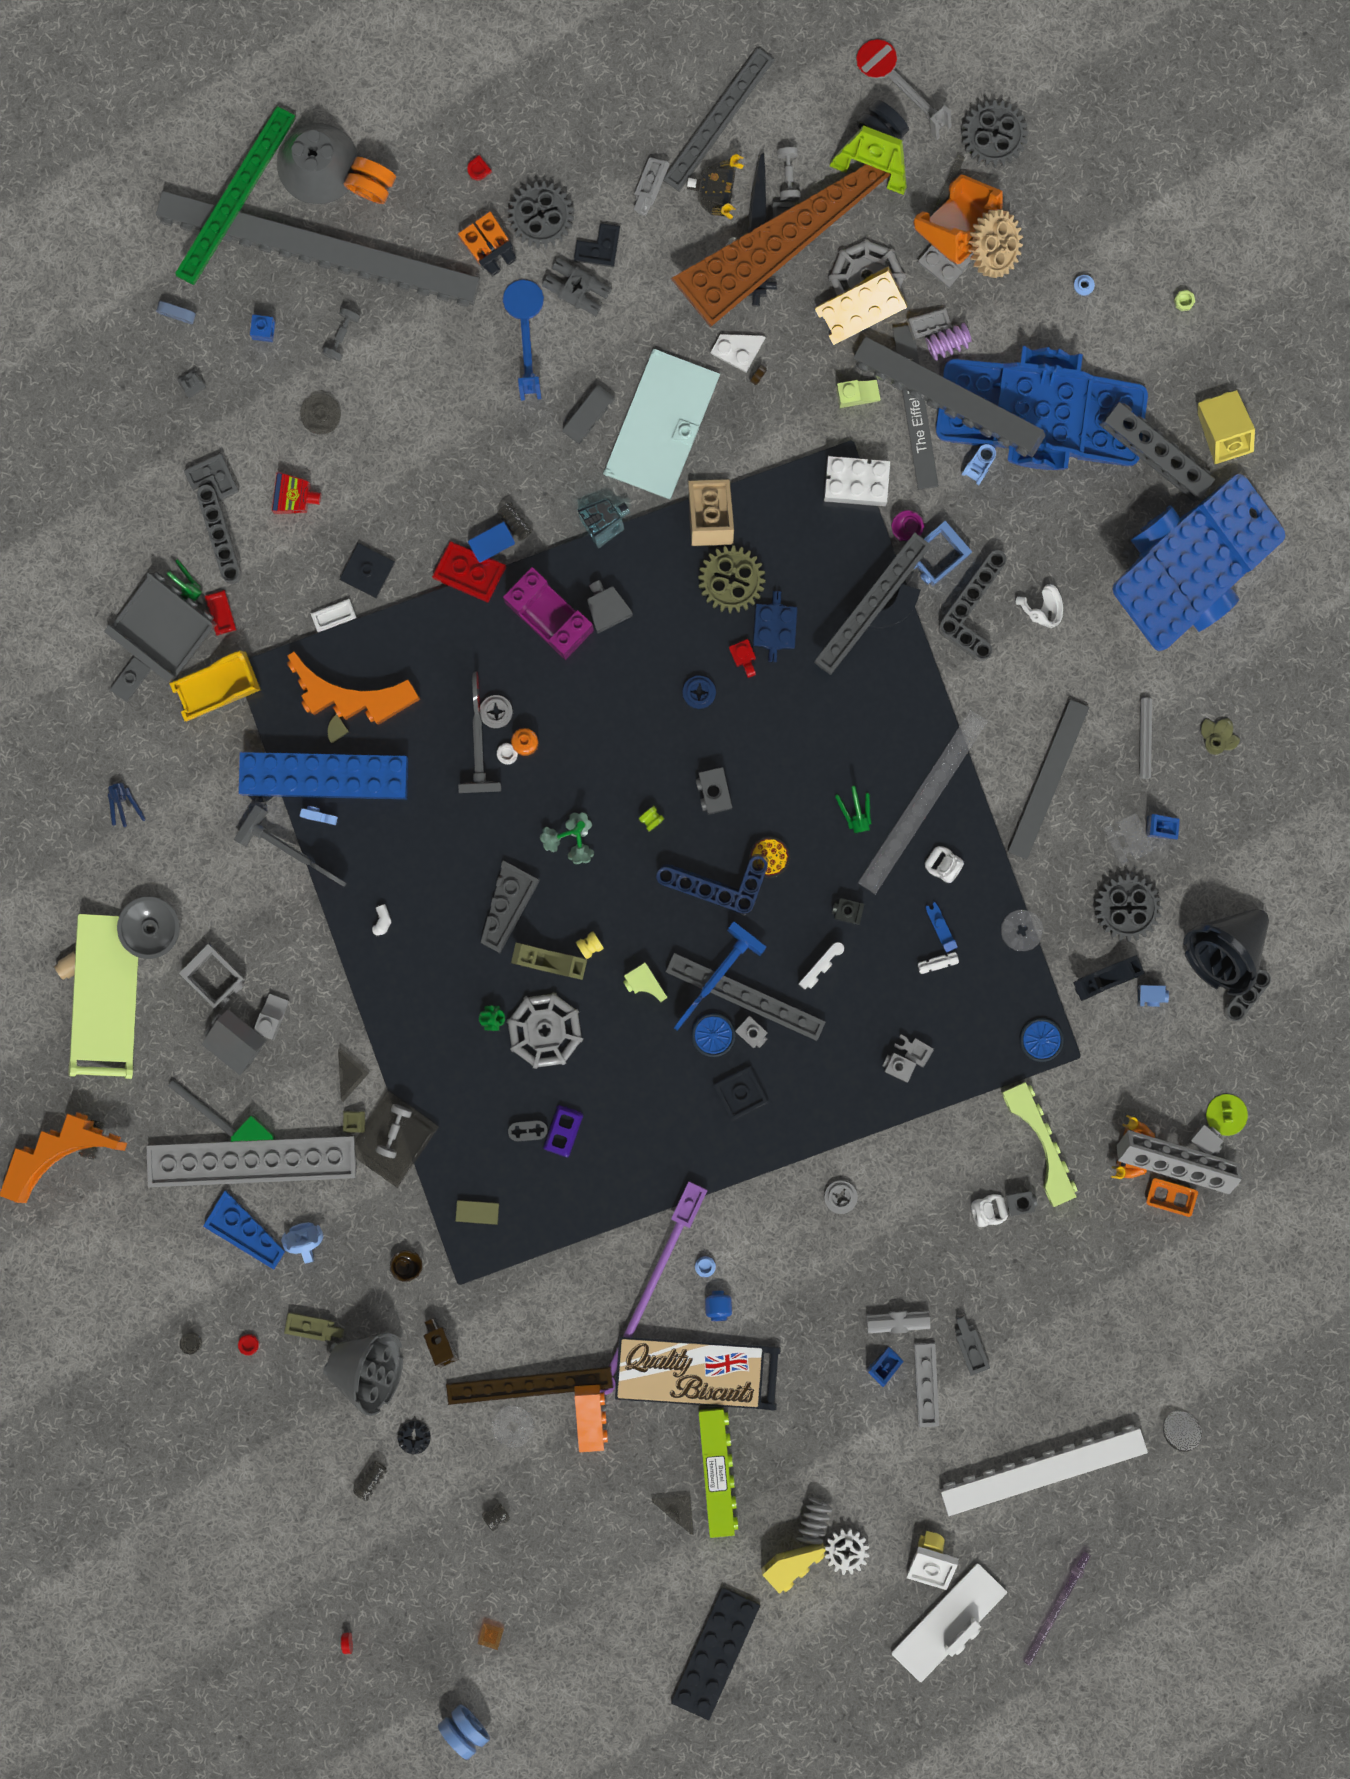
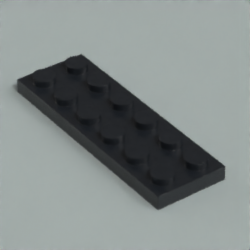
[671,1587,761,1721]

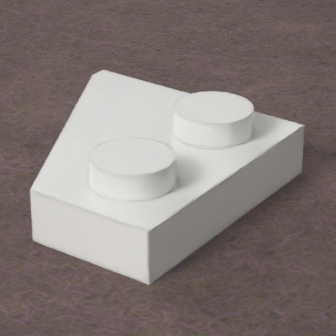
[710,334,765,373]

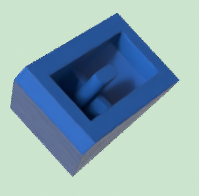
[1146,814,1180,840]
[866,1347,904,1387]

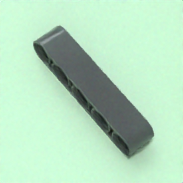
[197,485,242,584]

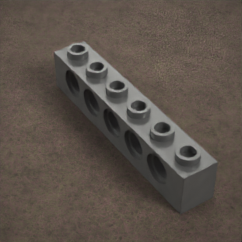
[1099,402,1215,502]

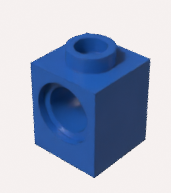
[250,315,276,342]

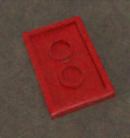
[432,541,506,603]

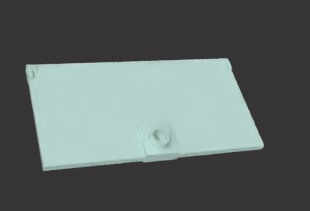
[603,349,720,500]

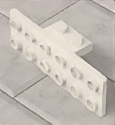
[891,1563,1007,1682]

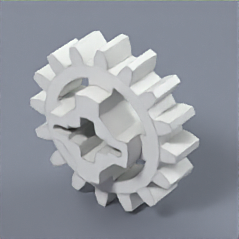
[825,1528,869,1575]

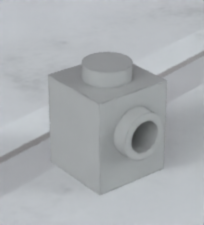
[735,1016,767,1048]
[882,1053,916,1082]
[1188,1124,1223,1156]

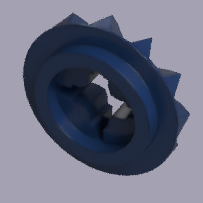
[683,676,716,709]

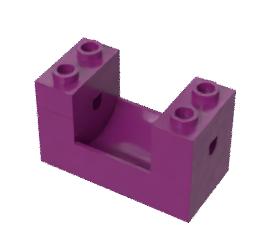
[503,567,594,660]

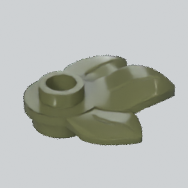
[1201,718,1240,755]

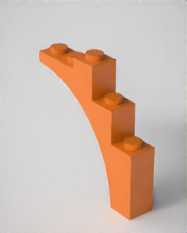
[287,652,420,725]
[0,1112,127,1203]

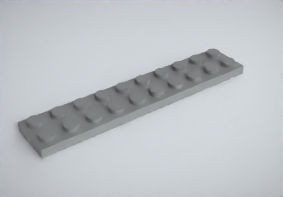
[147,1136,356,1187]

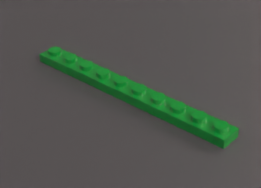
[175,106,296,285]

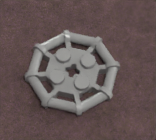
[829,239,906,296]
[506,992,583,1069]

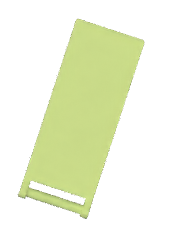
[68,914,138,1079]

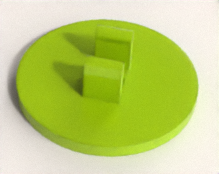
[1206,1094,1248,1136]

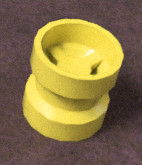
[576,932,604,959]

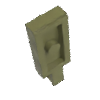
[284,1312,344,1341]

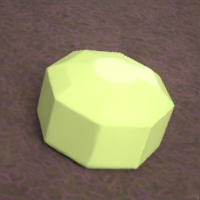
[1174,290,1195,311]

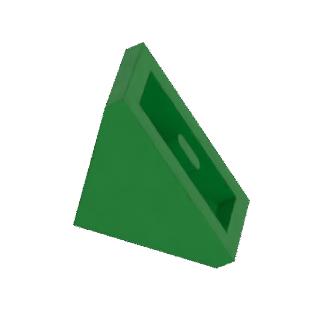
[231,1115,275,1142]

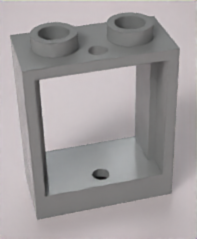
[179,944,246,1009]

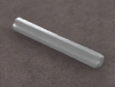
[1139,697,1152,779]

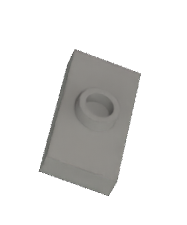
[907,308,952,340]

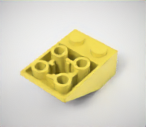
[761,1543,826,1594]

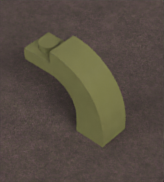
[511,943,587,980]

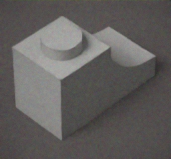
[254,994,289,1040]

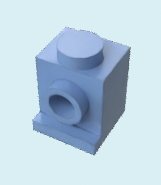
[1138,985,1169,1007]

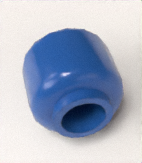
[705,1291,732,1321]

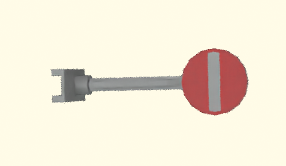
[856,39,952,140]

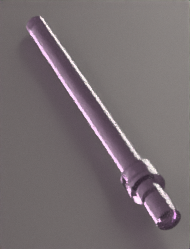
[1023,1552,1091,1666]

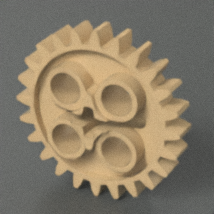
[969,209,1023,278]

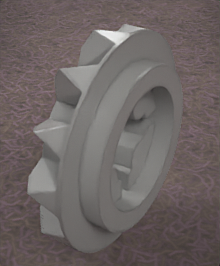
[479,695,513,729]
[824,1180,858,1214]

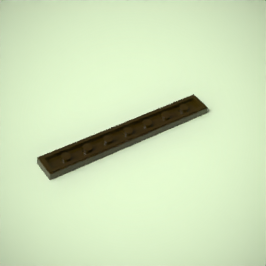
[446,1366,614,1405]

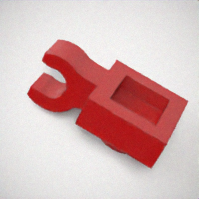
[729,639,756,678]

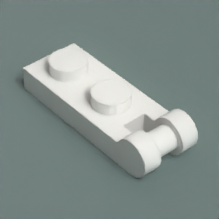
[799,942,844,989]

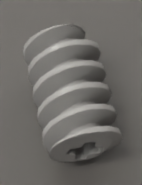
[796,1498,833,1545]

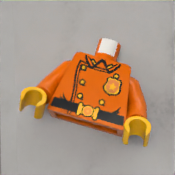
[1111,1115,1155,1179]

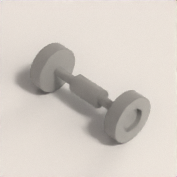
[777,147,801,201]
[376,1104,412,1158]

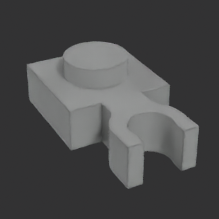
[894,1034,934,1067]

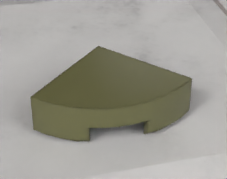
[328,715,349,743]

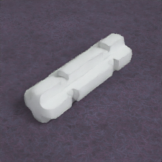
[918,952,959,974]

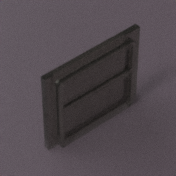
[355,1091,439,1188]

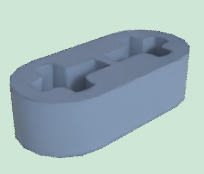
[156,301,196,324]

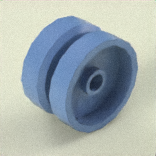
[438,1704,490,1760]

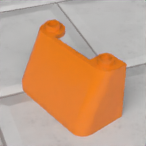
[914,174,1003,264]

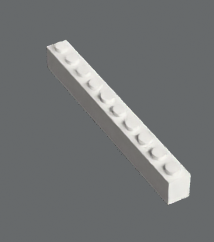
[940,1425,1148,1516]

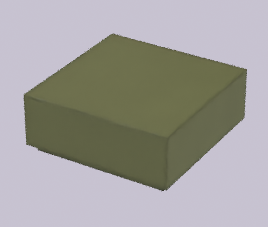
[343,1111,365,1132]

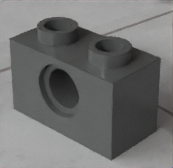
[696,767,732,815]

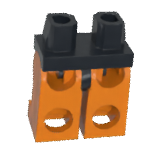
[458,212,517,277]

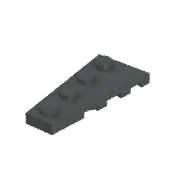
[481,861,540,953]

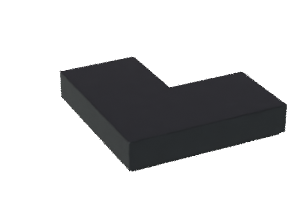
[574,223,620,267]

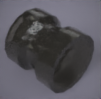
[481,1502,510,1531]

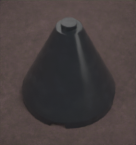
[1183,909,1269,996]

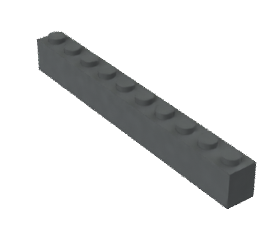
[853,337,1045,457]

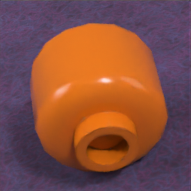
[511,728,538,756]

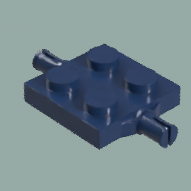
[753,591,797,662]

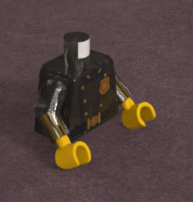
[687,154,744,219]

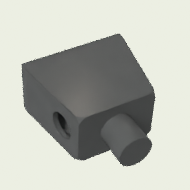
[587,580,633,633]

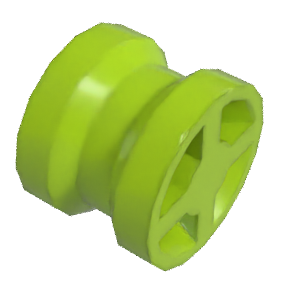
[639,806,665,832]

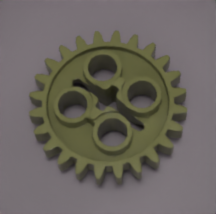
[698,546,765,614]

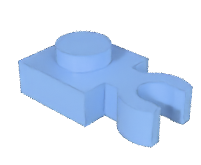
[300,806,338,825]

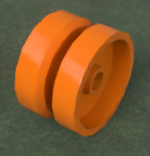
[343,157,397,204]

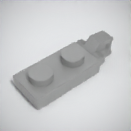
[634,157,670,216]

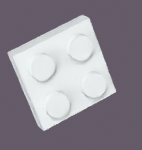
[907,1547,959,1590]

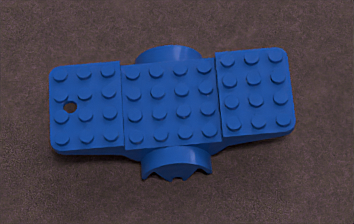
[936,346,1148,470]
[1113,474,1285,651]

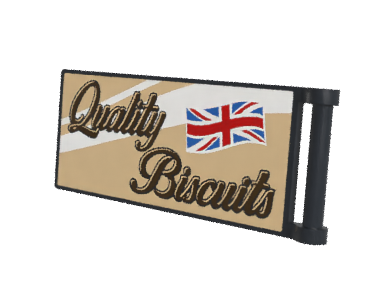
[615,1337,781,1411]

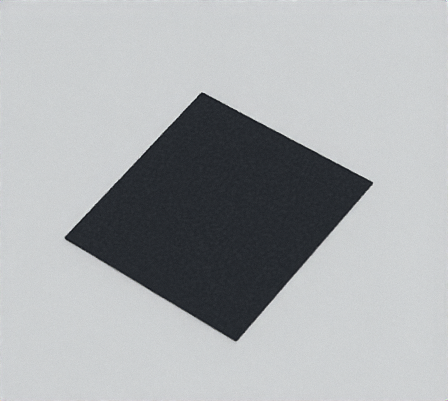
[246,440,1081,1285]

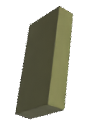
[456,1200,499,1224]

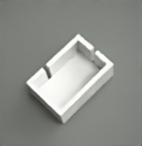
[824,456,890,506]

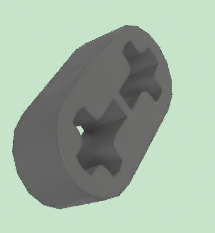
[508,1121,548,1141]

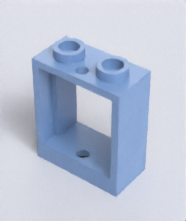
[914,521,972,586]

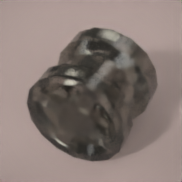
[179,1332,202,1355]

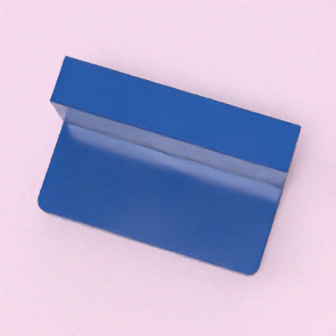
[468,522,515,563]

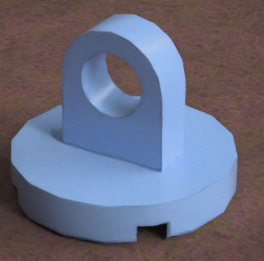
[281,1222,323,1264]

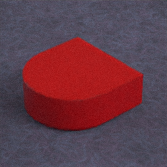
[467,155,492,181]

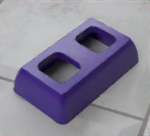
[543,1105,583,1157]

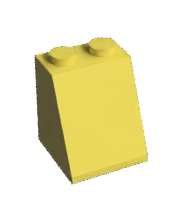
[1198,390,1255,464]

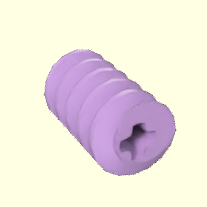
[925,323,972,361]

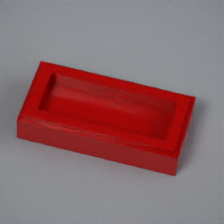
[205,590,237,636]

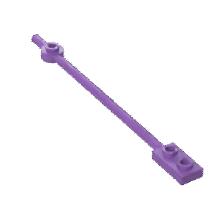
[600,1181,708,1395]

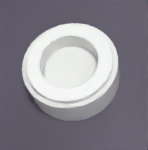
[497,743,518,765]

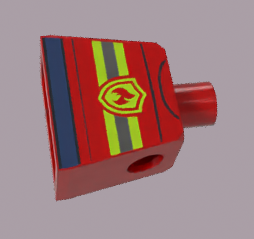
[272,472,321,514]

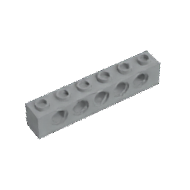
[1117,1130,1242,1194]

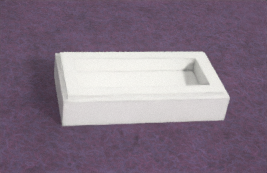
[311,599,357,633]

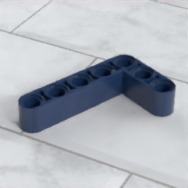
[656,853,768,913]

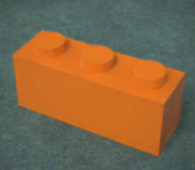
[575,1385,608,1452]

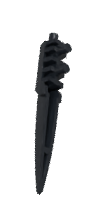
[748,153,777,307]

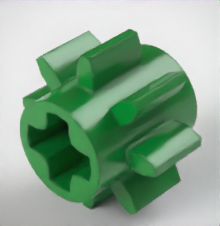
[479,1006,505,1031]

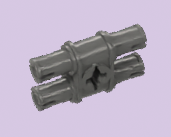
[542,257,612,317]

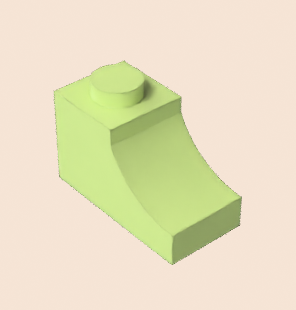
[836,380,880,408]
[623,963,667,1002]

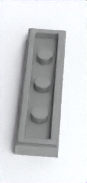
[914,1342,939,1427]

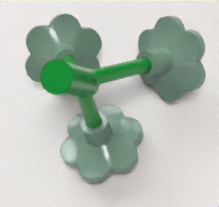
[540,812,594,864]

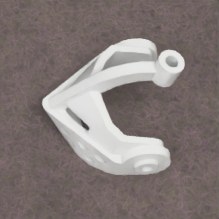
[1016,584,1063,628]

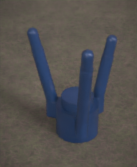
[107,783,146,827]

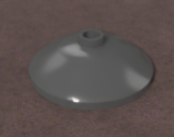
[117,897,180,959]

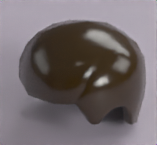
[390,1250,423,1282]

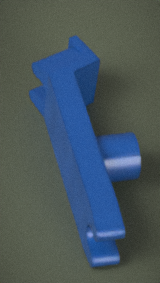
[926,902,957,952]

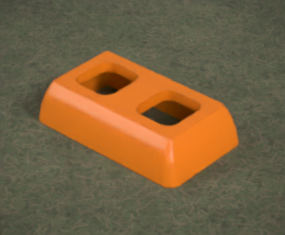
[1146,1178,1198,1217]

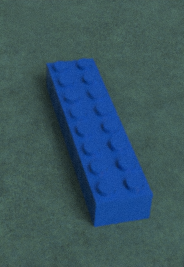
[239,752,408,799]

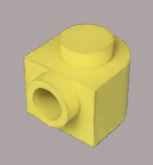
[918,1531,945,1554]

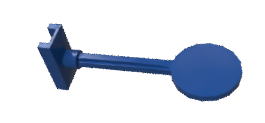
[503,280,544,401]
[674,922,766,1031]

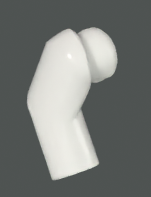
[372,904,391,936]

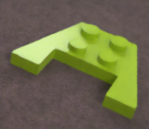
[829,126,907,195]

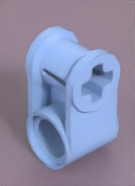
[961,444,996,485]

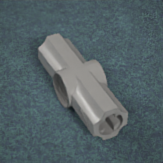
[866,1310,930,1334]

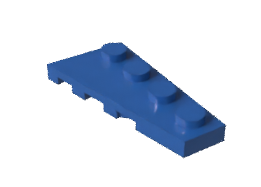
[203,1190,286,1269]

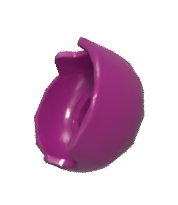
[891,510,924,541]

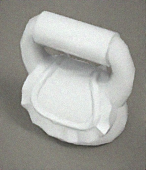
[925,846,964,883]
[971,1194,1008,1227]

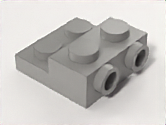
[918,245,973,289]

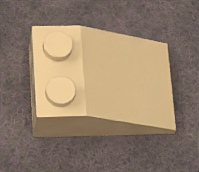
[688,479,734,546]

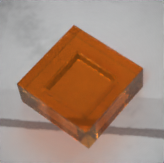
[478,1623,504,1650]

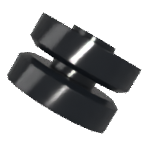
[856,99,909,139]

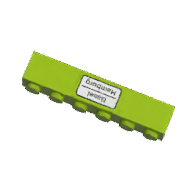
[699,1408,738,1538]

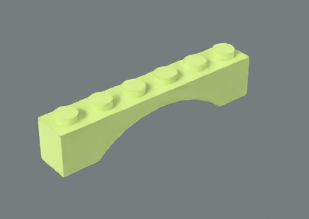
[1001,1082,1078,1207]

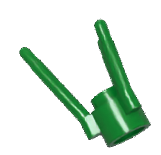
[167,559,202,601]
[835,786,872,833]

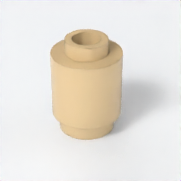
[54,951,75,980]

